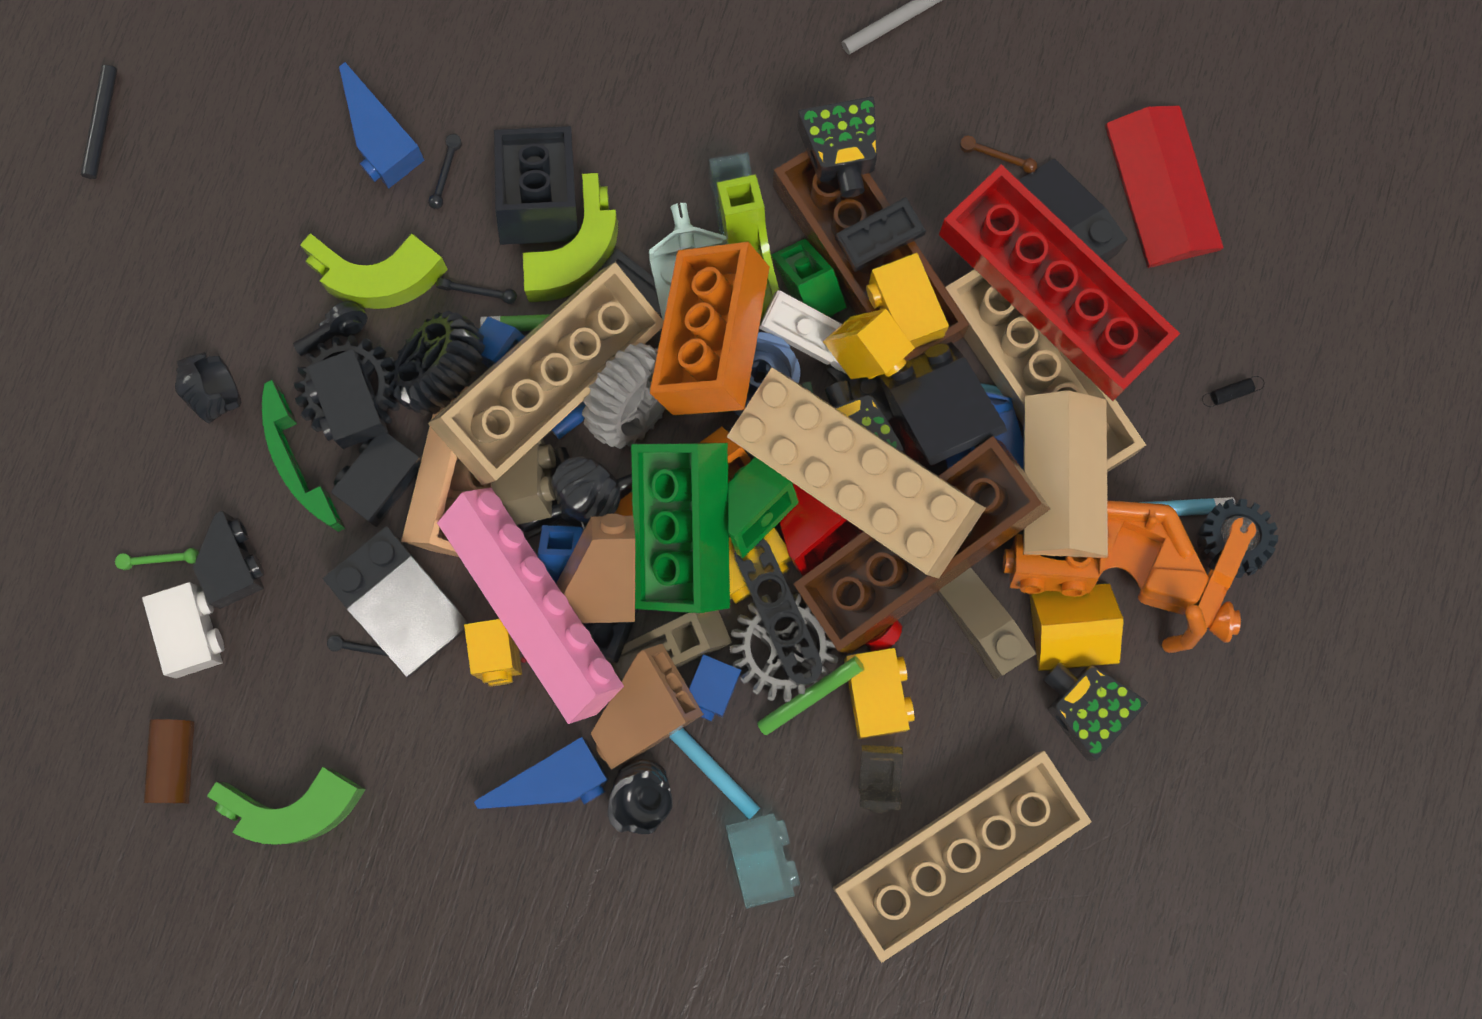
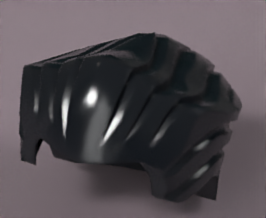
[175,352,242,424]
[551,456,620,524]
[608,759,673,834]

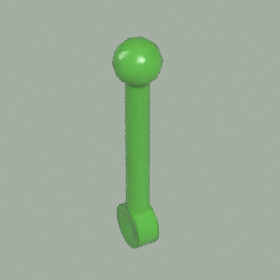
[115,548,199,570]

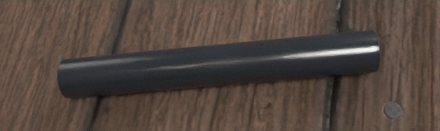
[80,65,117,179]

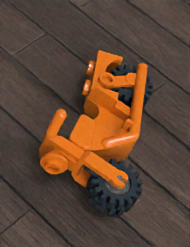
[1003,498,1278,653]

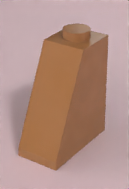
[556,514,635,623]
[591,644,704,770]

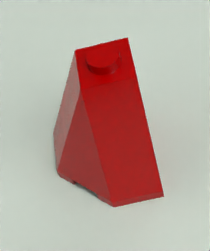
[780,482,864,576]

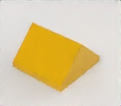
[1029,583,1123,671]

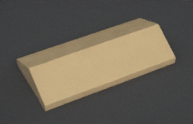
[1023,390,1108,558]

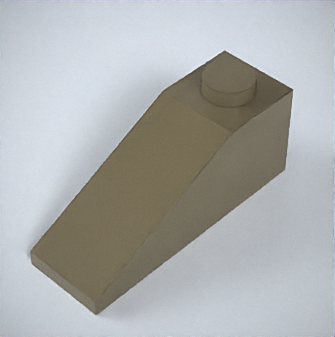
[937,567,1036,680]
[608,610,732,681]

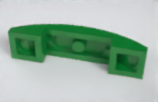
[262,380,345,532]

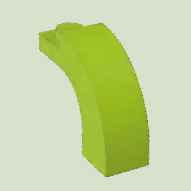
[523,173,618,302]
[717,174,779,321]
[300,233,448,309]

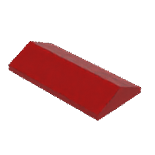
[1105,106,1224,268]

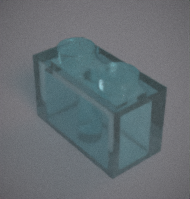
[726,814,800,909]

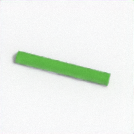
[757,656,864,735]

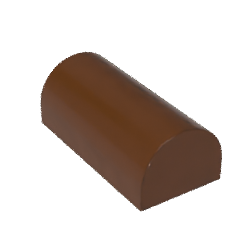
[144,719,194,804]

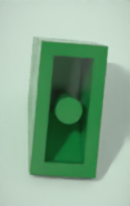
[771,238,847,318]
[728,457,799,558]

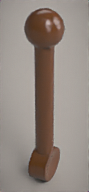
[960,135,1037,173]

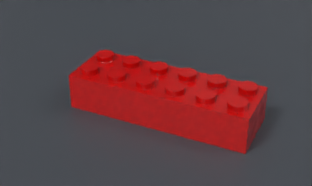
[939,164,1180,401]

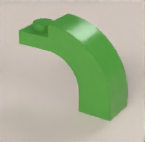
[207,767,366,844]

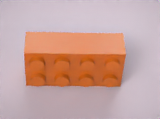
[650,242,770,415]

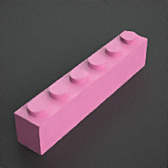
[437,488,624,724]

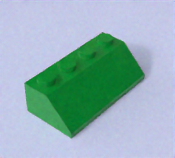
[631,443,730,613]

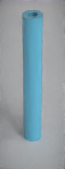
[669,728,760,819]

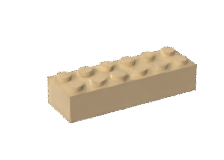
[428,262,664,485]
[945,269,1146,472]
[727,368,986,578]
[832,751,1092,963]

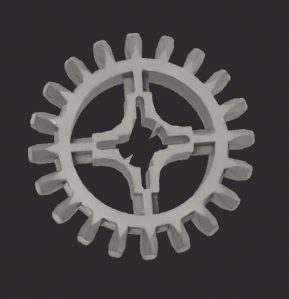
[582,343,665,449]
[730,592,838,702]

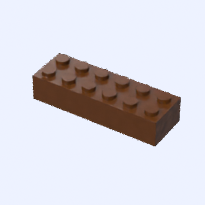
[773,151,970,360]
[794,436,1051,653]

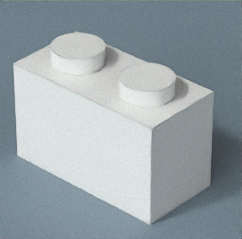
[142,582,224,678]

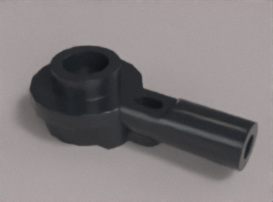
[293,301,368,356]

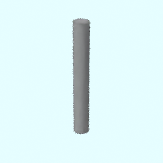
[842,0,942,55]

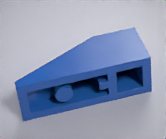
[339,62,425,189]
[474,737,609,809]

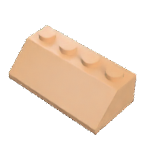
[401,387,491,557]

